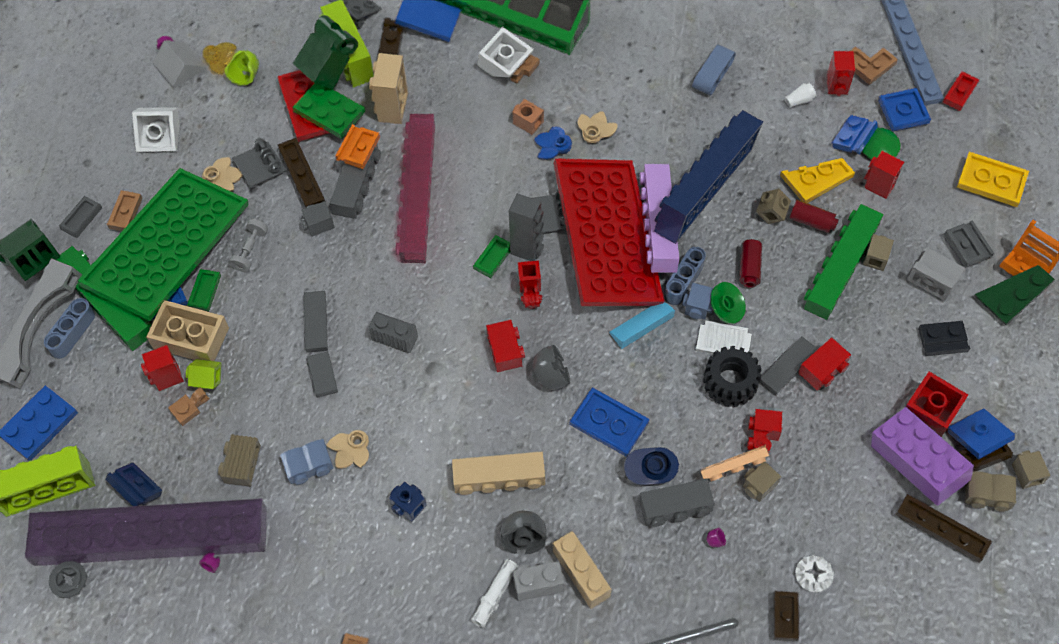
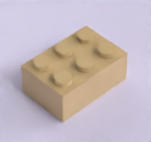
[369,53,408,124]
[146,300,229,361]

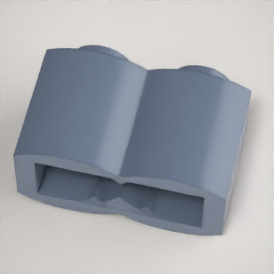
[280,439,334,485]

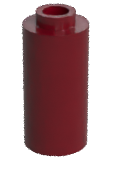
[789,200,839,233]
[739,239,763,288]

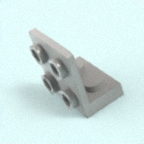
[907,248,965,301]

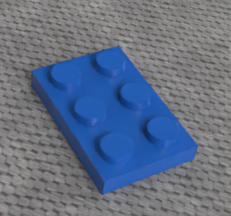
[0,385,78,461]

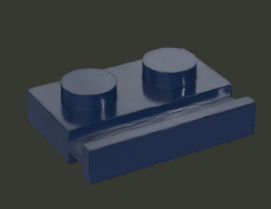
[105,462,163,508]

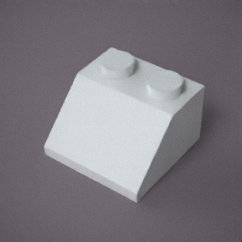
[477,27,534,78]
[132,107,180,152]

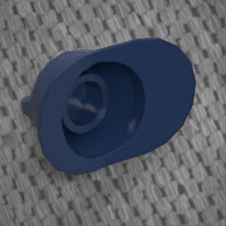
[624,447,679,485]

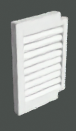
[696,320,752,354]

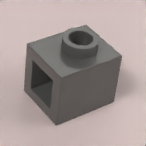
[300,201,335,237]

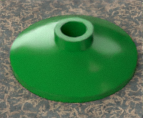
[711,282,746,324]

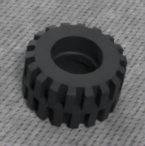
[703,346,762,407]

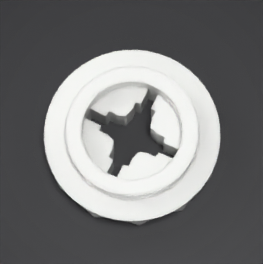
[795,554,834,592]

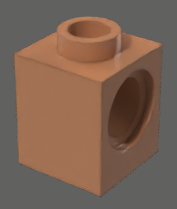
[512,99,544,135]

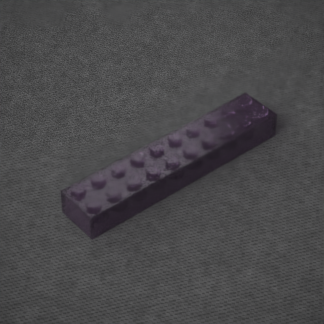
[25,498,267,566]

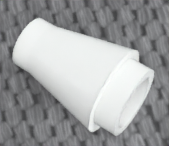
[785,83,816,108]

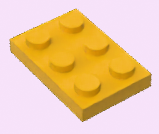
[956,152,1029,207]

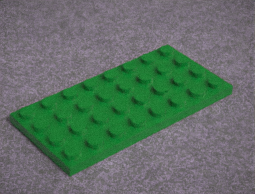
[78,168,249,321]

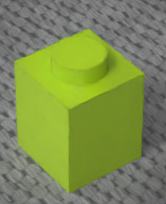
[185,359,221,389]

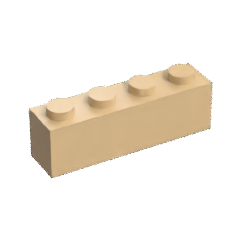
[452,452,545,495]

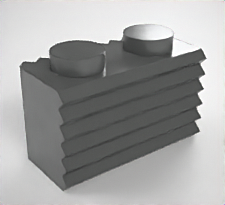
[369,312,418,353]

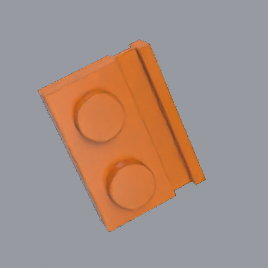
[335,124,380,169]

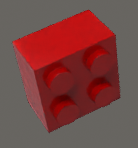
[906,371,968,437]

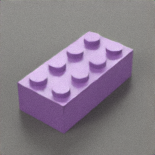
[871,407,974,506]

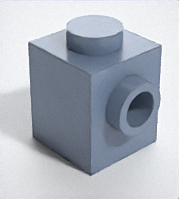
[682,283,713,320]

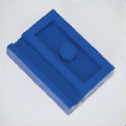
[832,115,878,155]

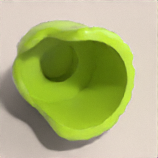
[225,50,259,86]

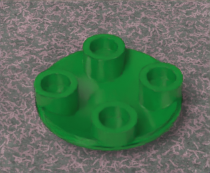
[862,128,901,159]

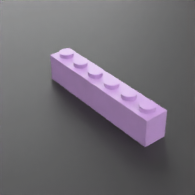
[639,164,679,273]

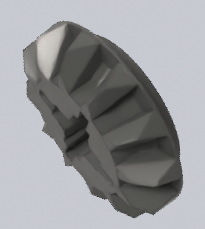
[49,561,88,599]

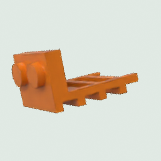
[999,220,1059,276]

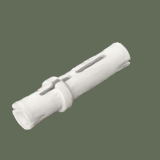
[471,559,519,628]

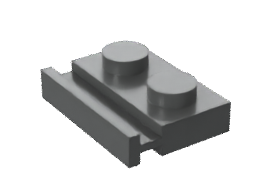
[944,220,994,268]

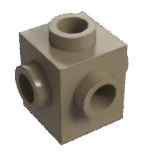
[756,189,791,224]

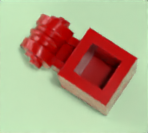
[518,260,542,309]
[747,409,782,453]

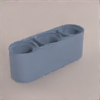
[692,44,736,96]
[665,247,706,305]
[44,298,95,359]

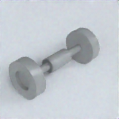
[229,219,268,272]

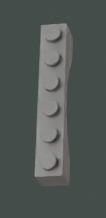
[0,259,82,389]

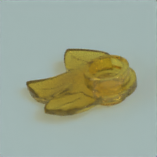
[202,42,237,75]

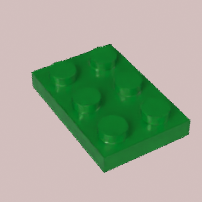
[293,83,365,139]

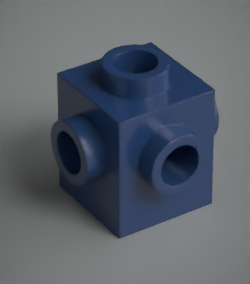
[389,481,427,522]

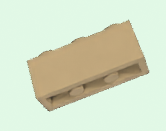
[553,531,611,609]

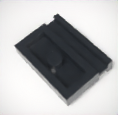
[918,321,970,356]

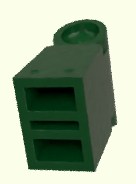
[292,15,358,89]
[0,219,60,281]

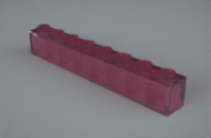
[396,114,435,263]

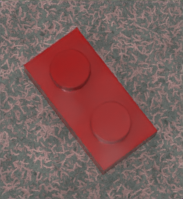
[943,71,980,111]

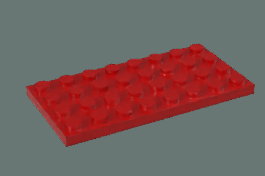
[553,158,664,306]

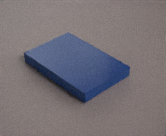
[395,0,461,42]
[569,387,650,457]

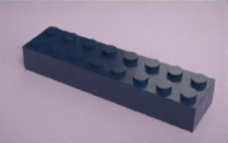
[654,110,764,244]

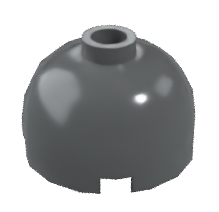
[531,345,571,390]
[501,510,547,554]

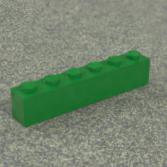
[803,204,884,320]
[56,245,151,352]

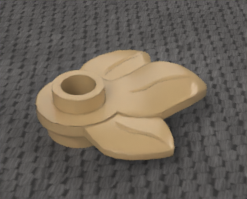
[578,111,618,143]
[202,157,243,191]
[327,430,369,469]

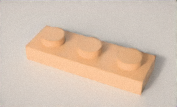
[701,445,769,481]

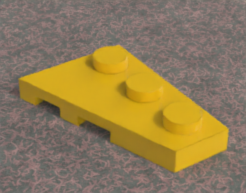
[780,158,855,203]

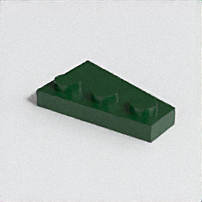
[975,265,1055,326]

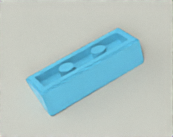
[609,302,675,349]

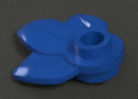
[534,126,572,159]

